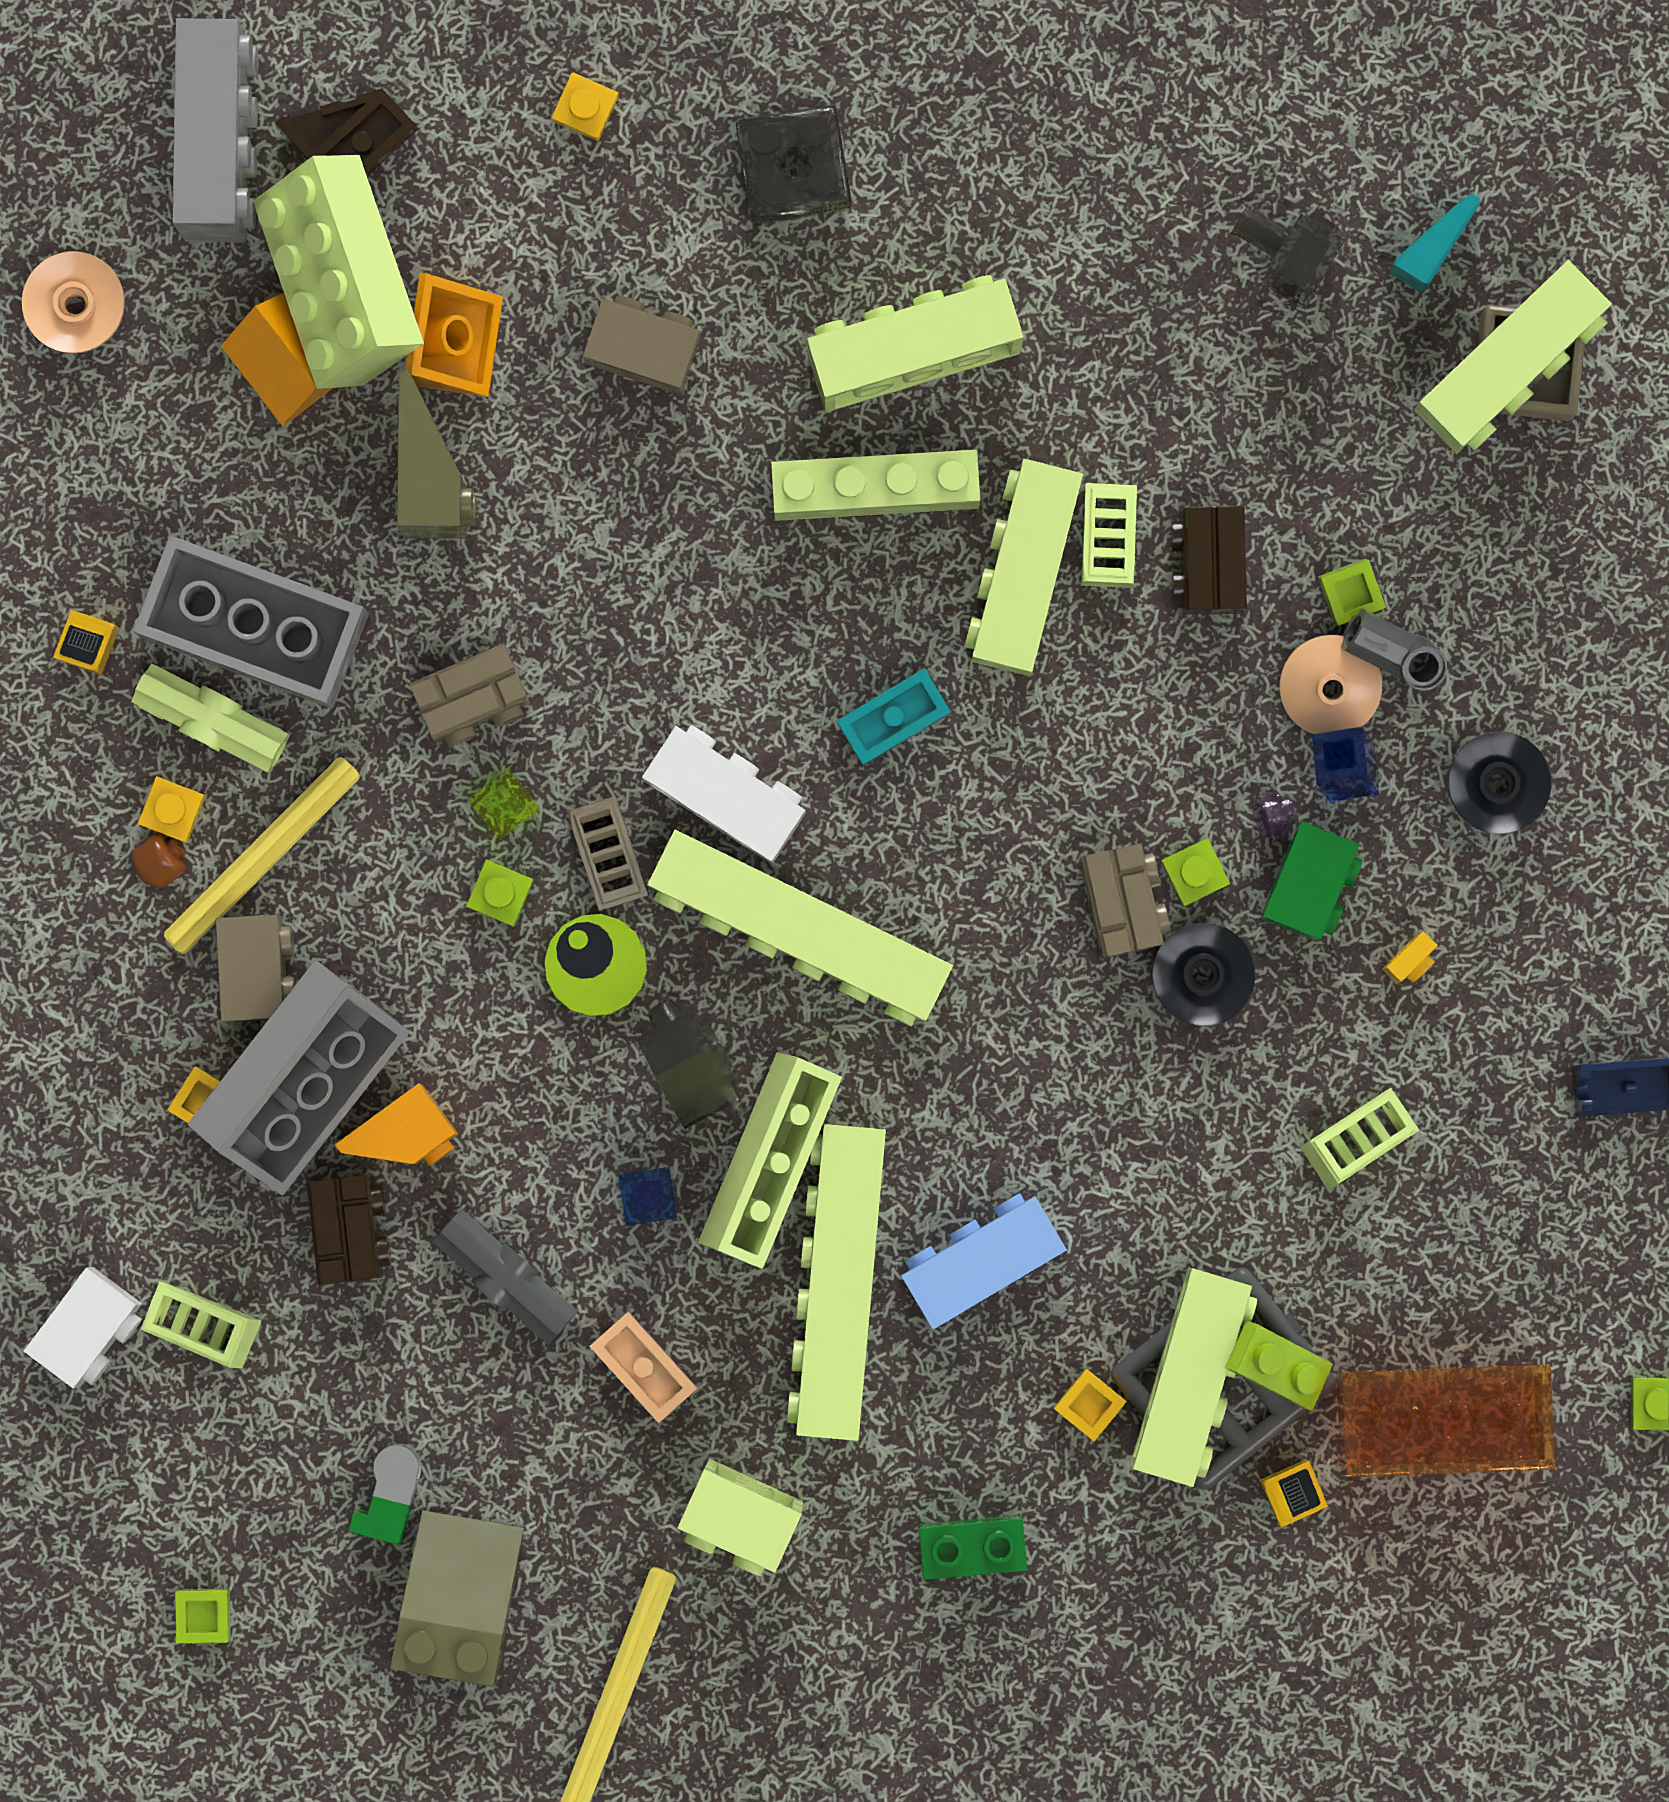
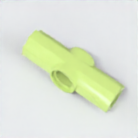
[131,663,290,774]

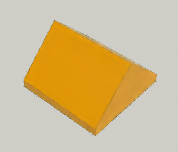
[405,273,503,397]
[221,293,333,426]

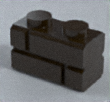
[1171,506,1247,615]
[306,1175,391,1285]

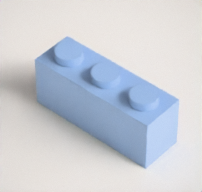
[901,1193,1067,1329]

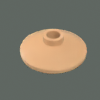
[22,251,125,354]
[1280,635,1382,737]

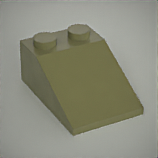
[397,371,477,539]
[390,1510,524,1687]

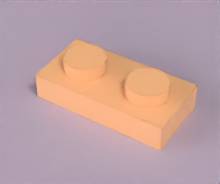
[589,1311,697,1423]

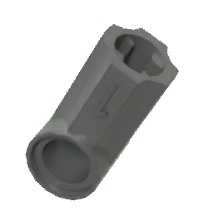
[1341,609,1448,691]

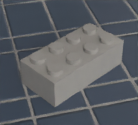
[173,18,259,243]
[133,535,369,709]
[187,960,410,1196]

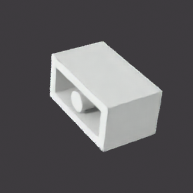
[24,1267,142,1389]

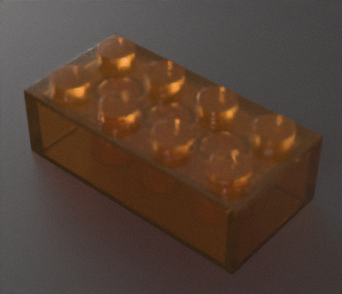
[1336,1363,1556,1477]

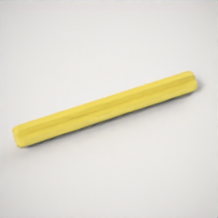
[164,757,360,954]
[560,1567,676,1802]

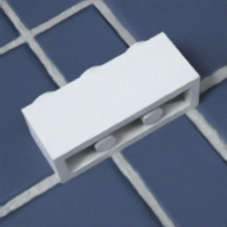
[642,725,806,864]

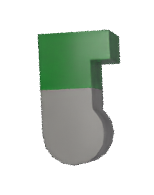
[348,1444,422,1545]

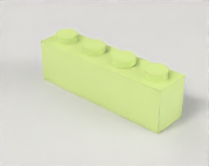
[1414,259,1612,454]
[771,450,980,521]
[964,458,1083,677]
[698,1052,842,1269]
[1130,1267,1257,1487]

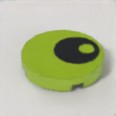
[545,914,647,1017]

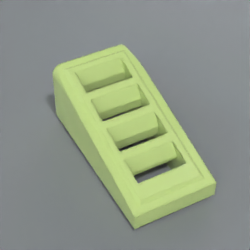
[1081,483,1137,588]
[1300,1087,1419,1190]
[141,1281,261,1368]

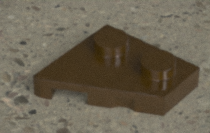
[275,88,418,176]

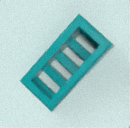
[1388,193,1481,293]

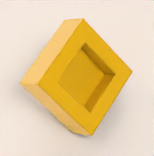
[551,72,619,142]
[138,776,206,843]
[1382,931,1438,984]
[167,1066,220,1123]
[1054,1368,1127,1441]

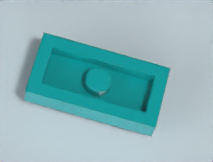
[836,668,951,766]

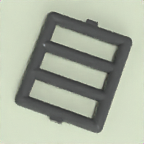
[1111,1267,1336,1490]

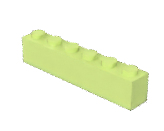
[647,830,953,1027]
[787,1124,886,1441]

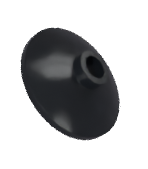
[1448,732,1551,834]
[1152,923,1255,1026]

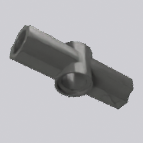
[433,1209,578,1345]

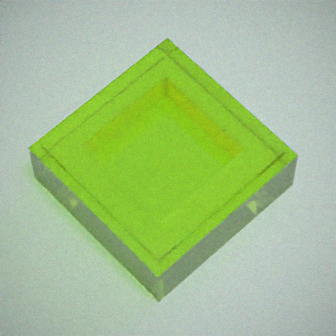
[468,768,541,841]

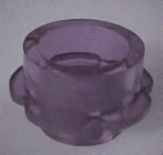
[1252,789,1296,839]

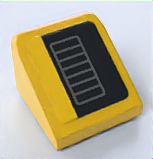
[53,610,120,676]
[1259,1459,1328,1528]

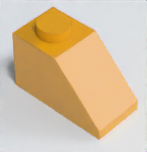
[335,1083,458,1166]

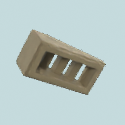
[567,796,648,911]

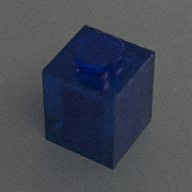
[1312,727,1379,802]
[618,1167,679,1226]

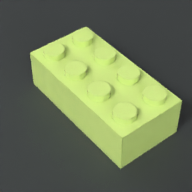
[253,155,424,389]
[807,275,1024,413]
[678,1459,803,1576]

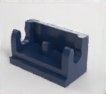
[1572,1057,1669,1117]

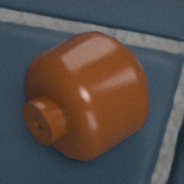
[132,833,187,888]

